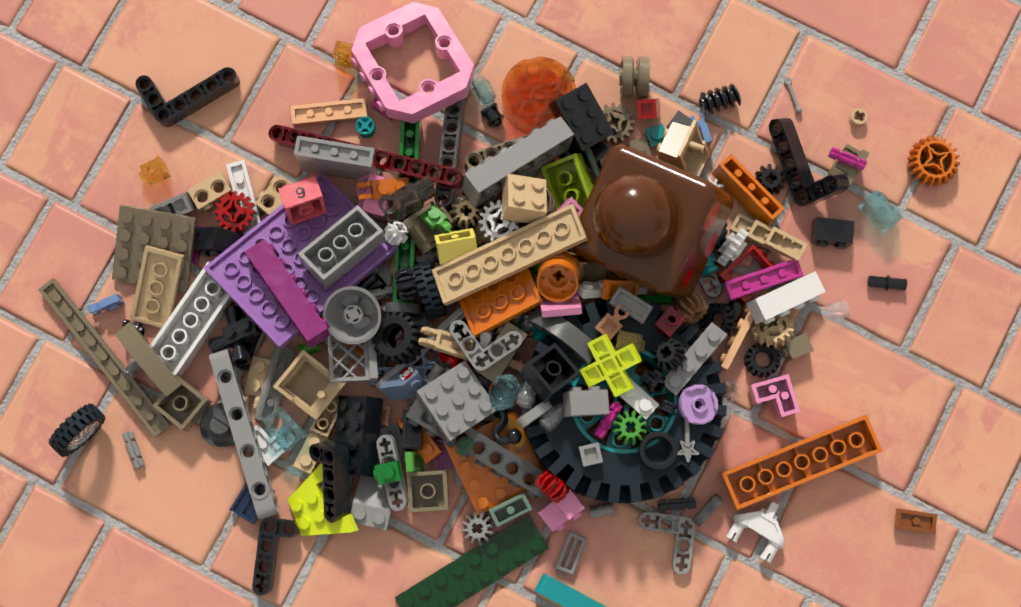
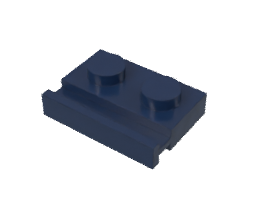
[230,483,275,525]

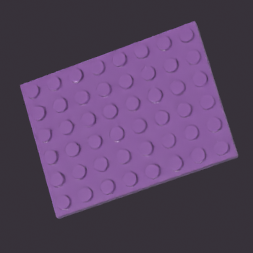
[204,173,398,349]

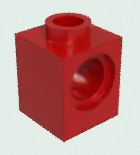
[637,99,661,119]

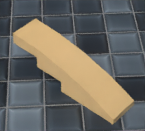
[729,213,808,262]

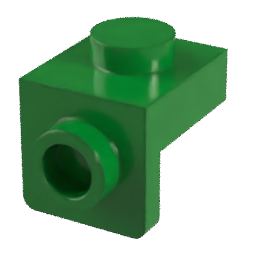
[373,460,403,485]

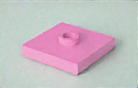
[540,293,582,318]

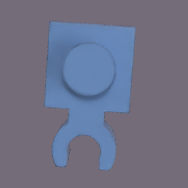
[87,294,124,315]

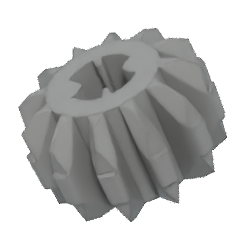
[461,512,494,545]

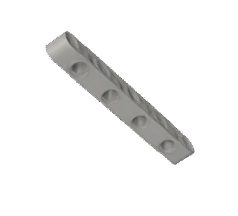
[209,349,279,520]

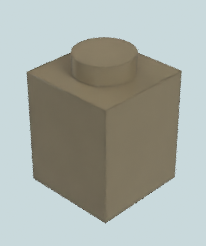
[781,333,814,361]

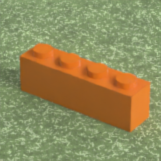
[711,154,785,225]

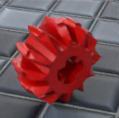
[535,470,569,503]

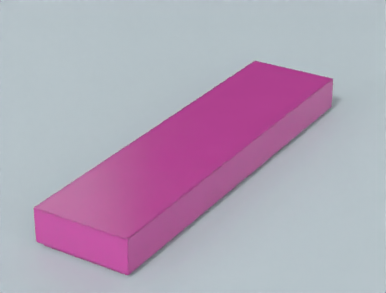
[723,259,804,301]

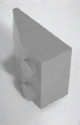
[350,476,399,530]

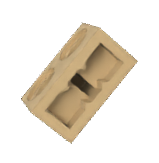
[187,171,233,213]
[255,175,291,215]

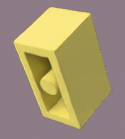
[434,228,477,265]

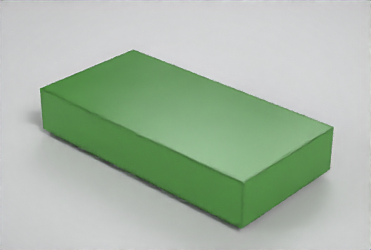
[405,452,424,472]

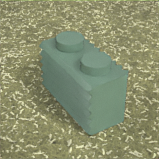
[489,492,532,527]

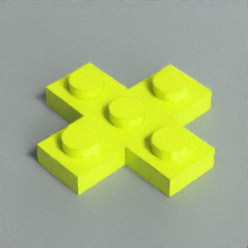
[580,334,642,397]

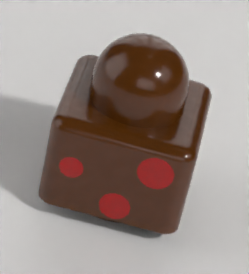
[571,144,733,299]

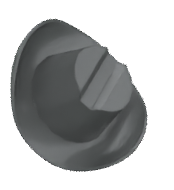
[200,403,242,447]

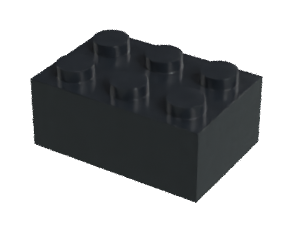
[548,83,614,153]

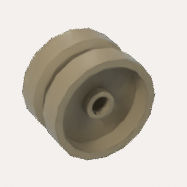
[619,56,650,98]

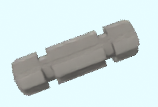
[122,431,145,469]

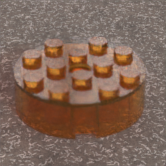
[501,57,576,134]

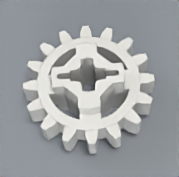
[478,200,521,241]
[717,228,749,266]

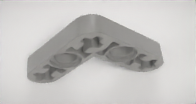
[450,320,523,371]
[638,512,695,575]

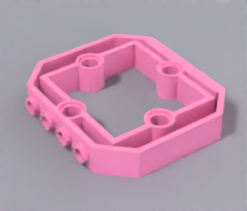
[351,2,475,124]

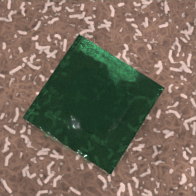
[455,435,475,457]

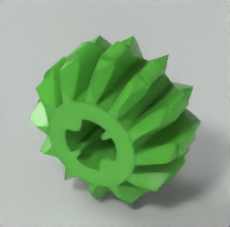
[613,411,647,445]

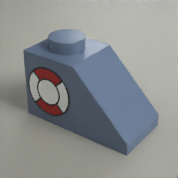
[379,362,427,400]

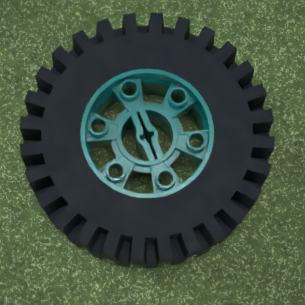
[521,298,727,503]

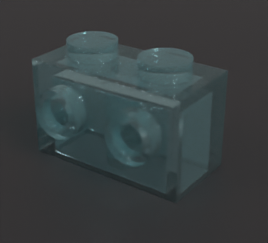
[858,190,903,234]

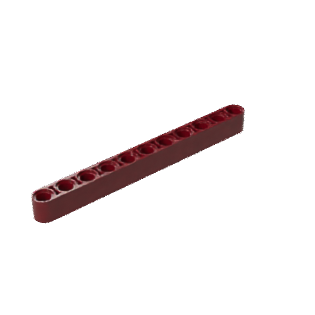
[268,125,464,190]

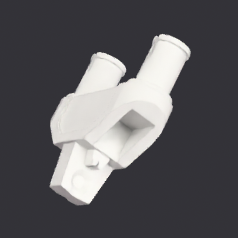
[725,501,785,564]

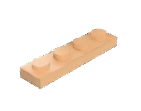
[291,98,368,126]
[718,298,756,371]

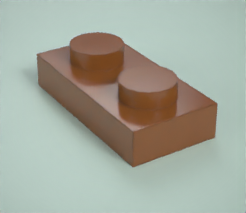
[894,508,937,534]

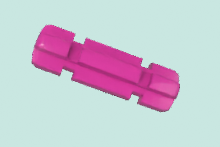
[828,147,867,170]
[594,401,623,439]

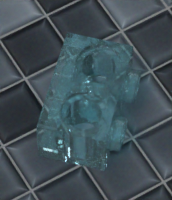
[263,406,309,451]

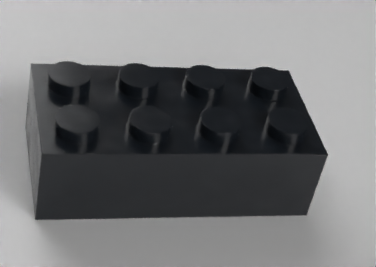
[335,395,383,477]

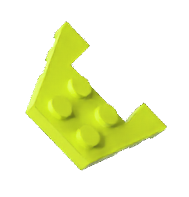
[288,464,358,536]

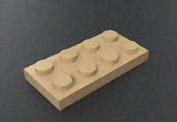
[130,245,185,328]

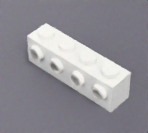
[746,271,826,325]

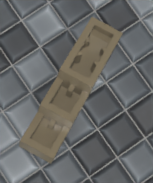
[114,322,182,397]

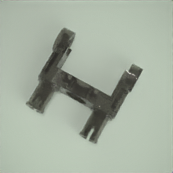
[378,175,438,224]

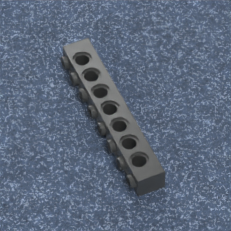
[405,396,544,498]

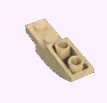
[293,398,339,475]

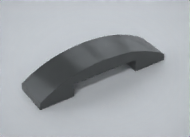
[526,306,594,365]

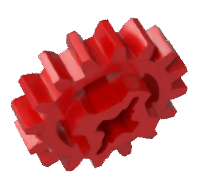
[214,191,257,232]

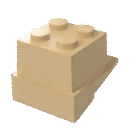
[656,120,709,177]
[273,350,346,420]

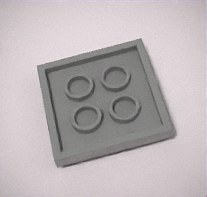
[415,361,498,442]

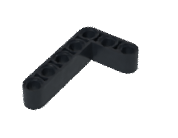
[135,67,240,127]
[769,118,849,207]

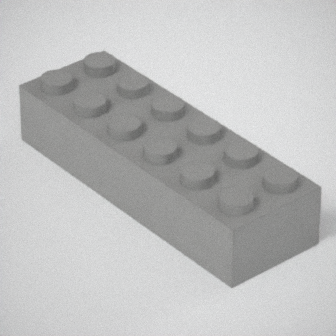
[462,116,574,208]

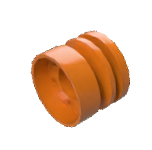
[537,251,580,302]

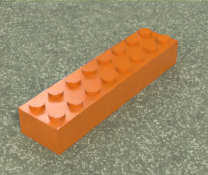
[719,414,882,510]

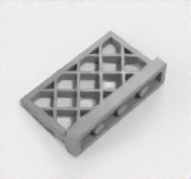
[327,308,378,383]

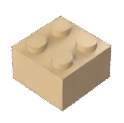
[502,174,547,224]

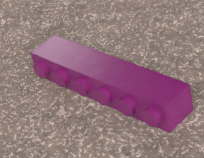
[244,239,330,348]

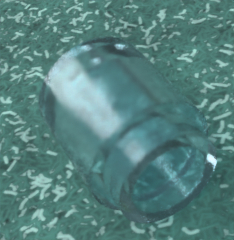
[472,77,497,106]

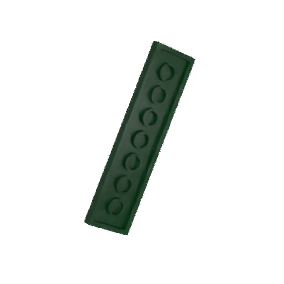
[394,514,549,607]

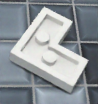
[254,424,299,466]

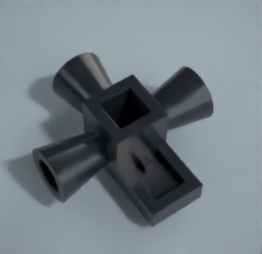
[208,306,261,366]

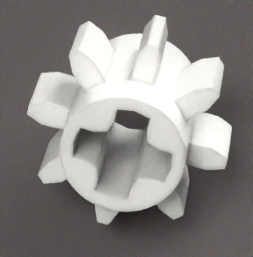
[384,221,409,246]

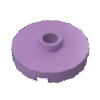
[678,385,718,425]

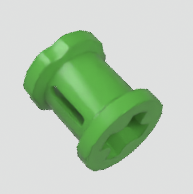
[297,342,321,355]

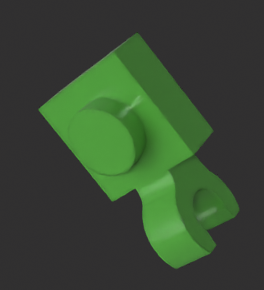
[420,205,452,234]

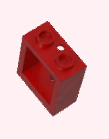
[717,245,776,305]

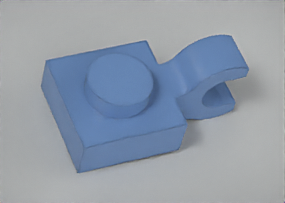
[690,112,713,146]

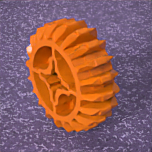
[907,136,960,187]

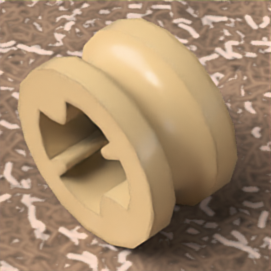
[849,108,868,127]

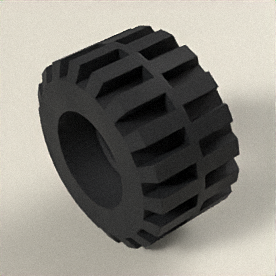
[372,312,426,365]

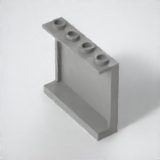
[294,136,381,180]

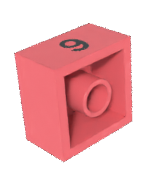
[278,177,327,226]

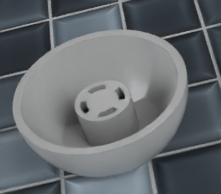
[323,286,382,344]

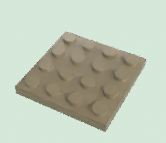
[112,204,197,293]

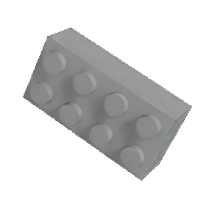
[298,205,385,289]

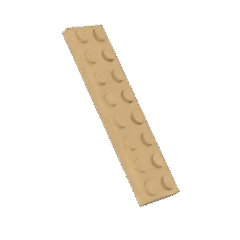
[432,204,588,306]

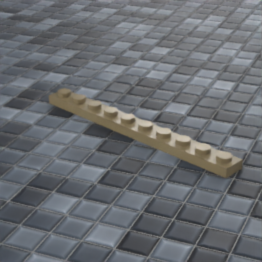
[38,278,172,438]

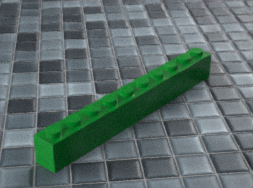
[393,120,422,303]

